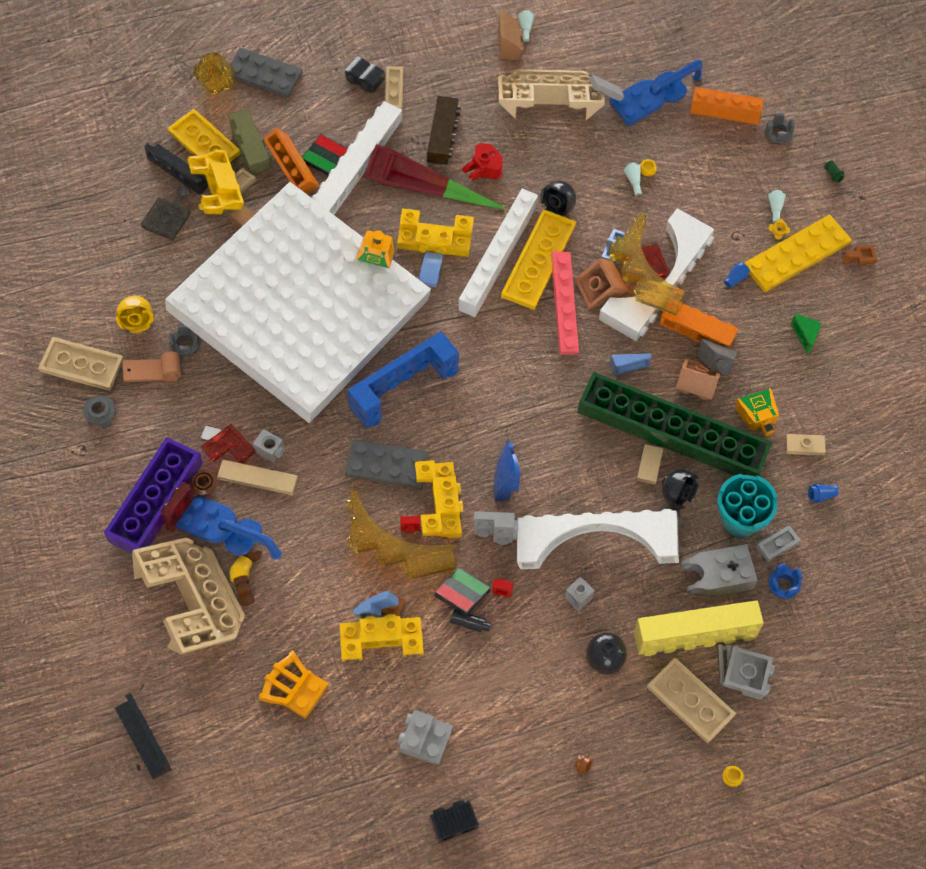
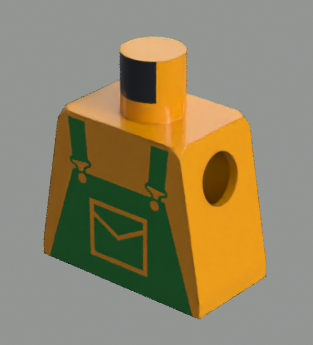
[356,230,394,269]
[735,388,779,436]

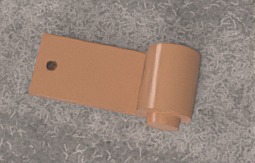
[123,351,181,382]

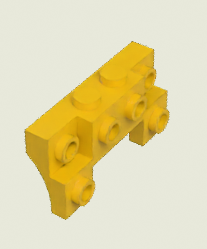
[187,150,244,214]
[397,208,474,257]
[415,460,463,538]
[340,614,424,662]

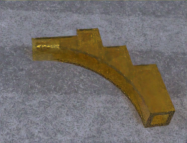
[609,213,685,316]
[346,490,456,580]

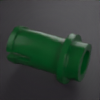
[824,160,845,183]

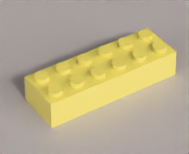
[634,600,763,656]

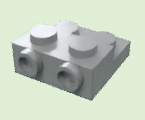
[474,512,518,545]
[723,646,775,700]
[397,709,453,766]

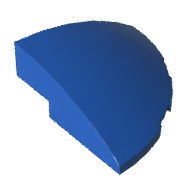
[494,441,520,502]

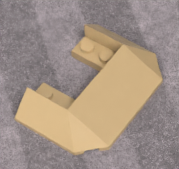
[498,69,605,120]
[132,537,245,655]

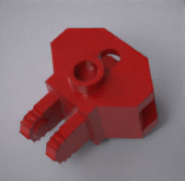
[462,142,503,181]

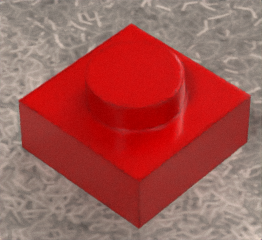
[400,516,420,533]
[492,579,514,598]

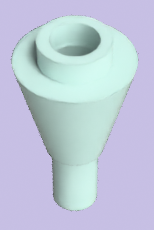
[518,10,535,42]
[623,163,642,196]
[768,190,786,223]

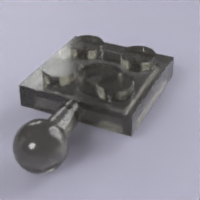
[141,185,191,241]

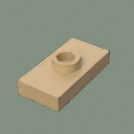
[785,434,826,456]

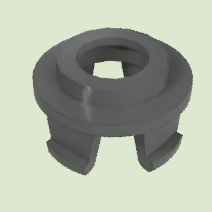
[765,113,795,143]
[169,324,201,357]
[83,395,116,429]

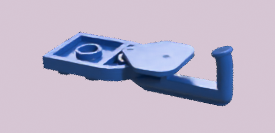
[609,59,703,127]
[175,494,282,559]

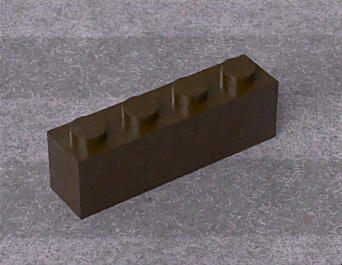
[427,95,461,165]

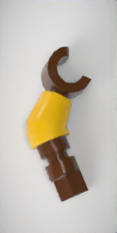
[230,550,262,606]

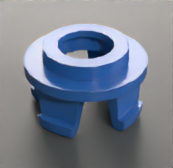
[768,563,803,599]

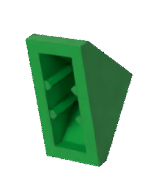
[791,314,822,354]

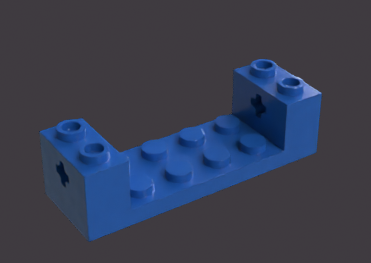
[348,331,459,429]

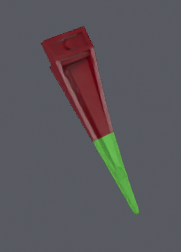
[364,144,505,210]

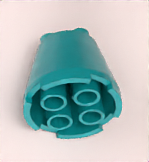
[717,474,778,539]

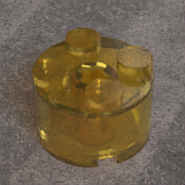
[194,52,234,94]

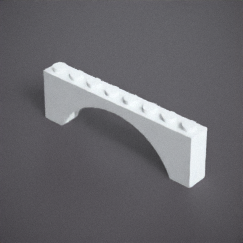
[599,208,714,341]
[517,509,679,569]

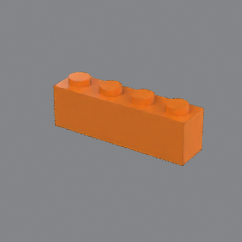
[690,87,764,125]
[263,128,320,196]
[660,298,738,348]

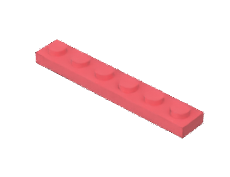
[551,251,579,355]

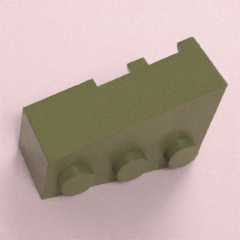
[228,108,272,175]

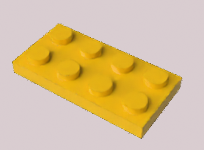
[167,109,241,162]

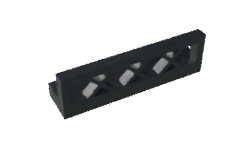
[144,143,209,195]
[115,693,172,780]

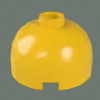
[116,296,154,333]

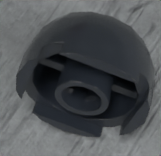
[540,181,576,216]
[662,470,699,510]
[586,633,627,675]

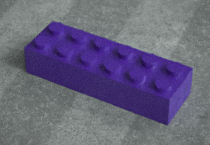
[104,437,203,554]

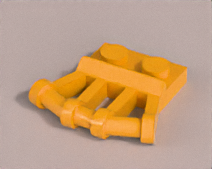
[258,650,329,719]

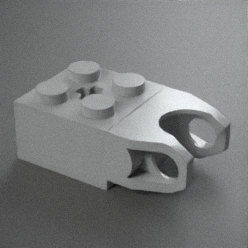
[680,544,758,596]

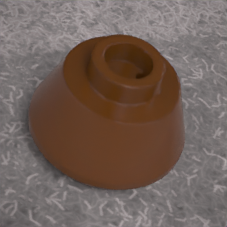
[190,471,217,496]

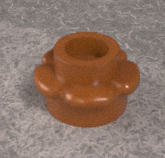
[575,754,593,774]

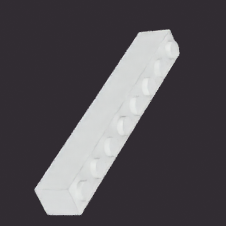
[311,101,402,215]
[459,189,538,317]

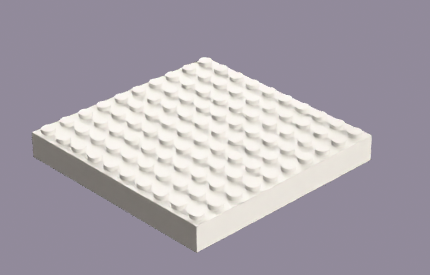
[165,182,431,423]

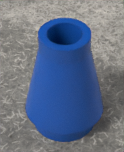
[724,262,750,289]
[808,484,839,503]

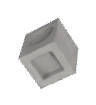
[253,429,285,463]
[565,577,595,612]

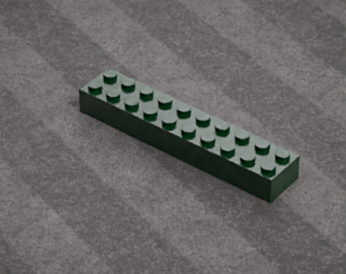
[577,372,773,477]

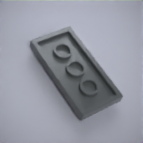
[225,47,303,98]
[345,439,429,489]

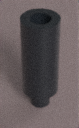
[450,609,492,633]

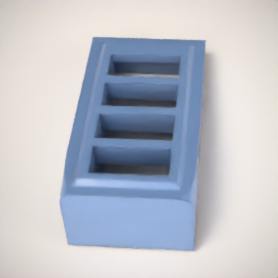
[610,354,651,376]

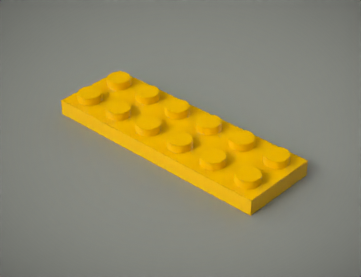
[501,209,576,310]
[744,214,852,293]

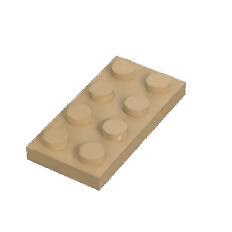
[38,337,124,391]
[647,658,736,744]

